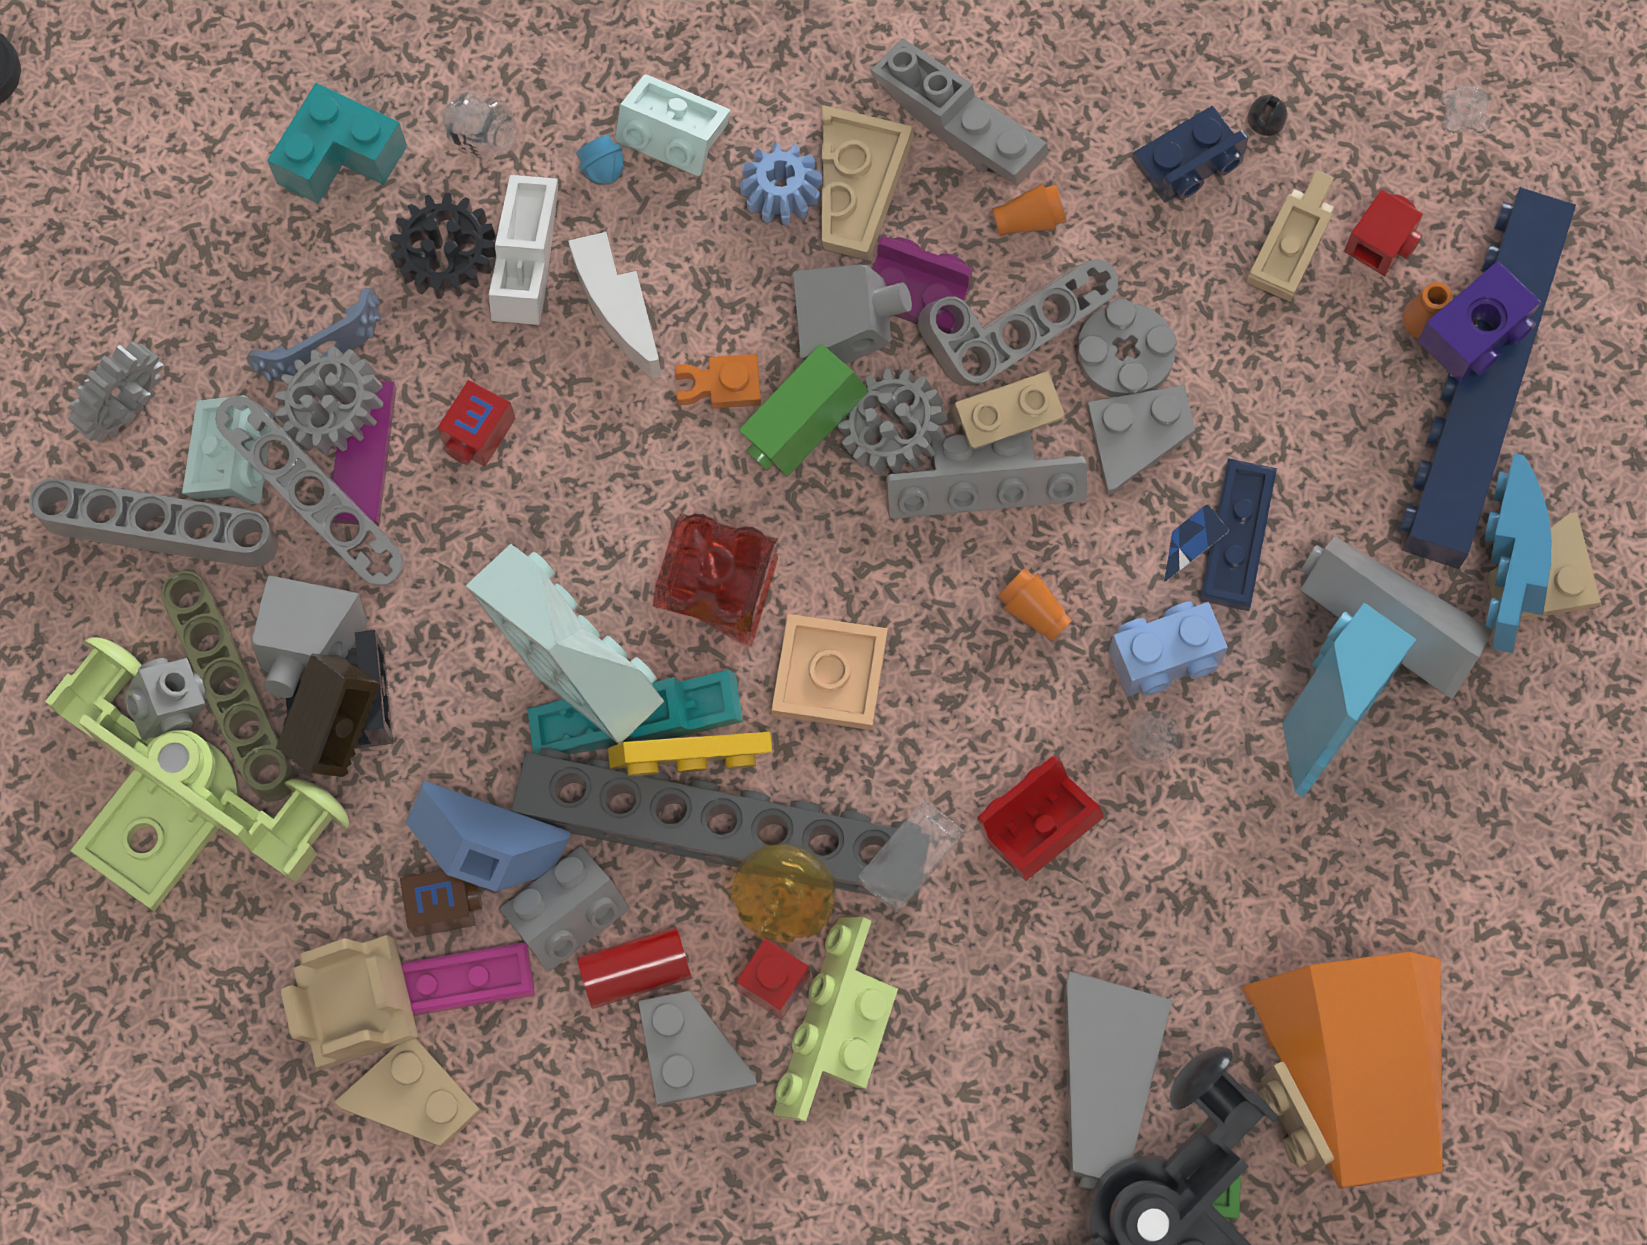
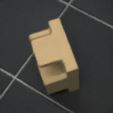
[281,935,418,1070]

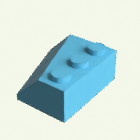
[1282,603,1417,798]

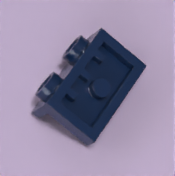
[1132,105,1249,203]

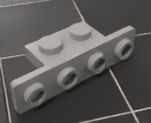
[887,431,1087,519]

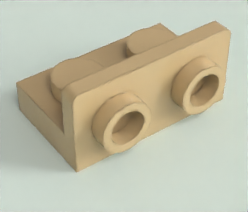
[950,371,1064,450]

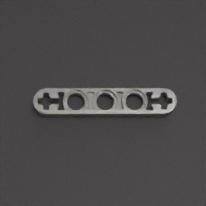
[215,396,405,585]

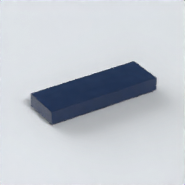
[1200,458,1277,611]

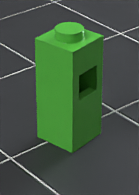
[739,344,869,477]

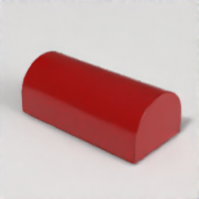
[577,927,692,1009]

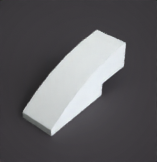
[489,175,558,325]
[568,232,661,379]

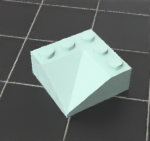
[466,544,664,744]

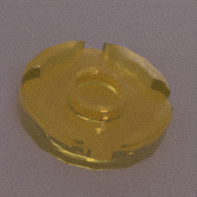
[731,844,836,943]

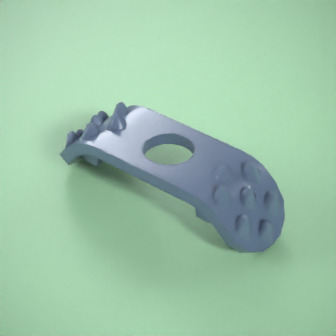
[246,288,381,382]

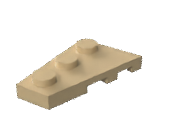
[822,105,914,261]

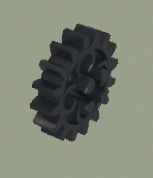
[390,193,496,299]

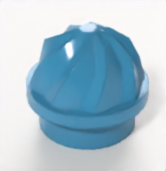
[576,135,624,184]

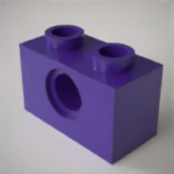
[1418,261,1541,383]

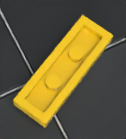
[608,732,772,776]

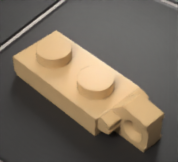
[1246,170,1334,302]

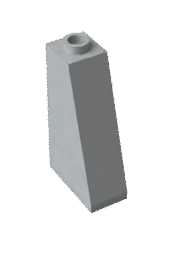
[1300,536,1493,699]
[1064,971,1172,1193]

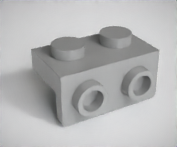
[499,846,629,971]

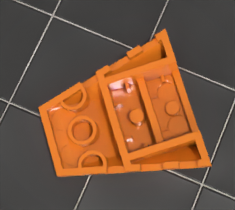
[1241,951,1443,1189]

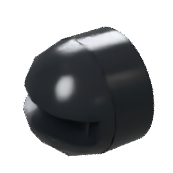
[1248,94,1287,136]

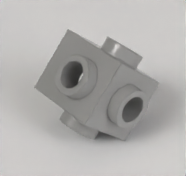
[124,658,206,740]

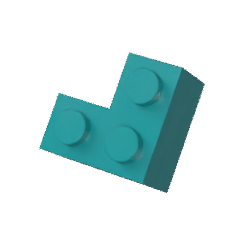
[267,83,407,204]

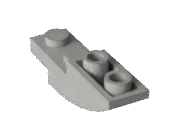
[871,38,1049,186]

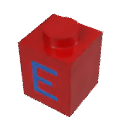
[437,379,516,467]
[736,938,810,1020]

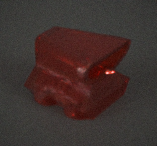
[652,513,778,647]

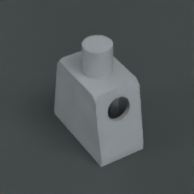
[793,264,912,364]
[252,575,368,698]

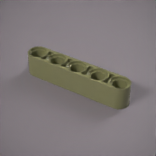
[161,571,296,802]

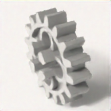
[68,342,163,443]
[275,346,383,454]
[838,369,948,475]

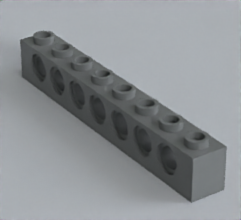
[511,749,930,905]

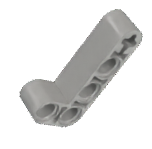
[918,260,1118,386]

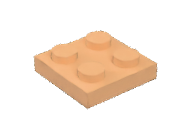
[772,614,888,730]

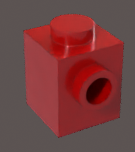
[1344,189,1423,277]

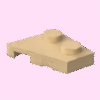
[1487,512,1601,620]
[334,1038,482,1148]

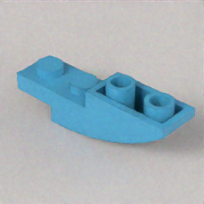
[1485,453,1552,653]

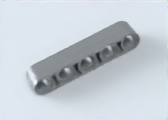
[29,478,278,567]

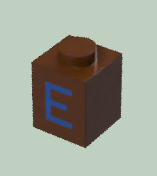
[400,870,482,937]

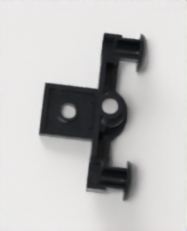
[1018,1047,1279,1245]

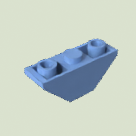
[406,780,570,892]

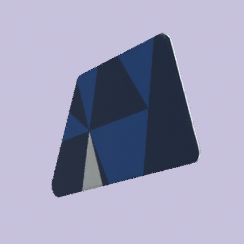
[1164,505,1229,582]

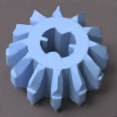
[740,141,822,227]

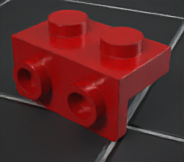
[977,756,1104,881]

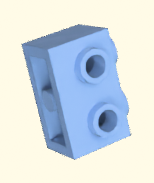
[1109,602,1228,697]

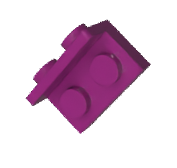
[872,236,973,334]

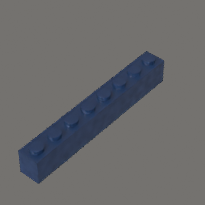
[1398,187,1576,569]

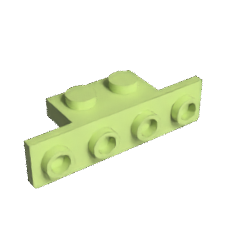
[774,917,898,1121]

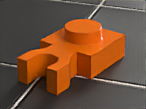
[675,354,761,409]

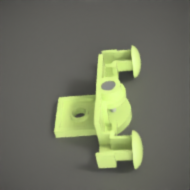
[45,637,349,912]

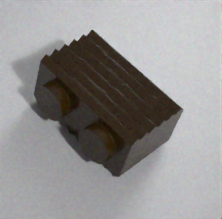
[276,653,381,777]

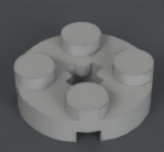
[1077,299,1176,398]

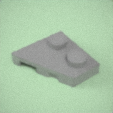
[1087,385,1195,495]
[638,991,757,1106]

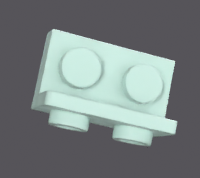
[615,74,731,176]
[182,395,273,504]

